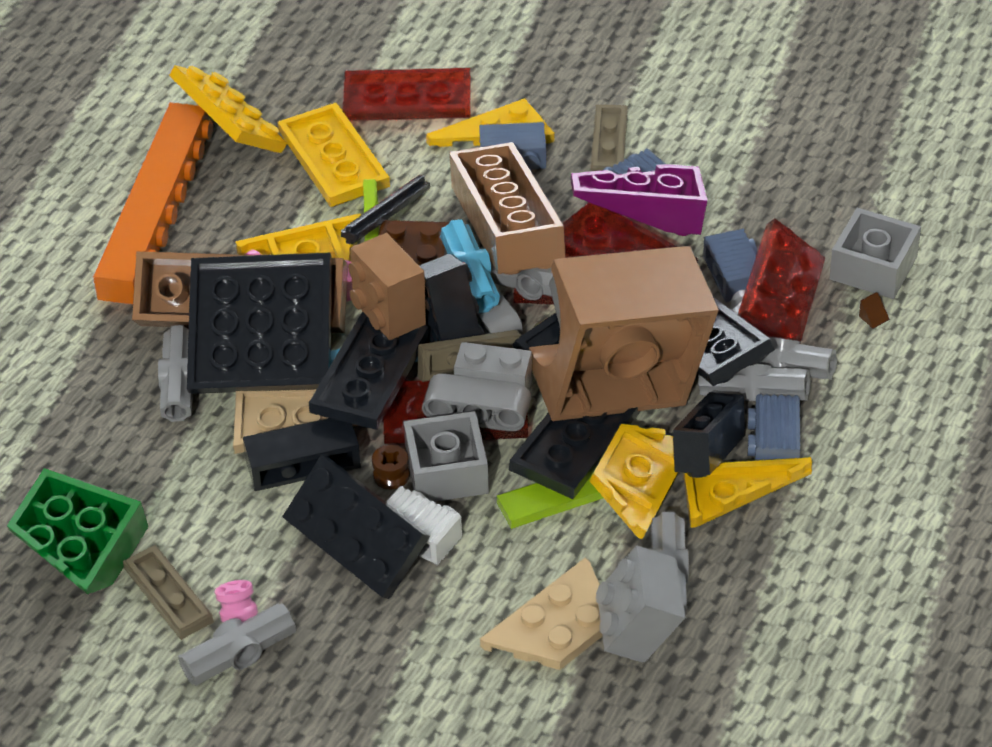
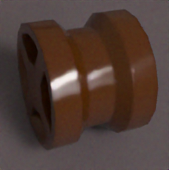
[372,444,409,490]

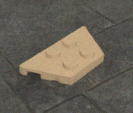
[480,558,603,670]

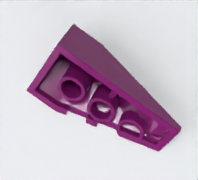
[570,164,708,236]

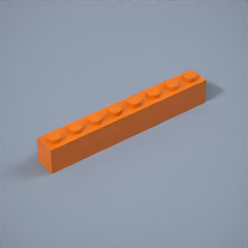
[93,102,213,304]

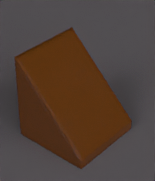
[859,292,890,329]

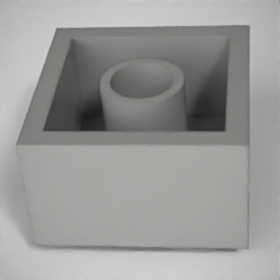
[830,208,921,299]
[403,411,489,502]
[596,545,685,662]

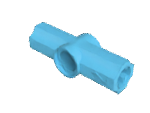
[440,219,500,313]

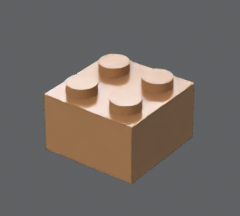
[348,232,426,340]

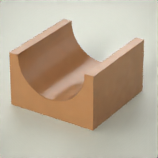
[529,246,719,421]

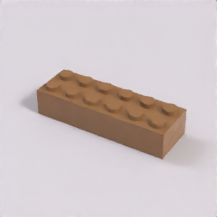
[449,142,565,275]
[132,251,348,333]

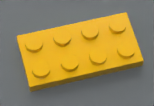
[169,65,287,153]
[278,102,390,207]

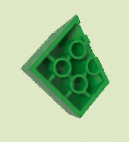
[7,468,149,594]

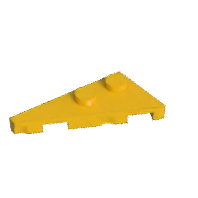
[426,98,555,147]
[683,457,812,528]

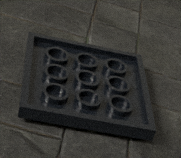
[187,253,332,394]

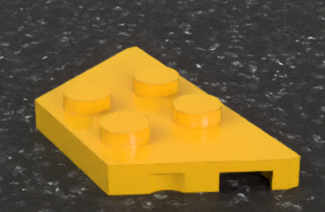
[235,213,361,261]
[590,424,678,539]

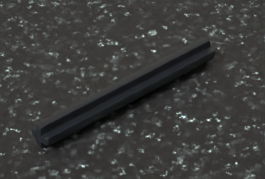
[341,175,430,245]

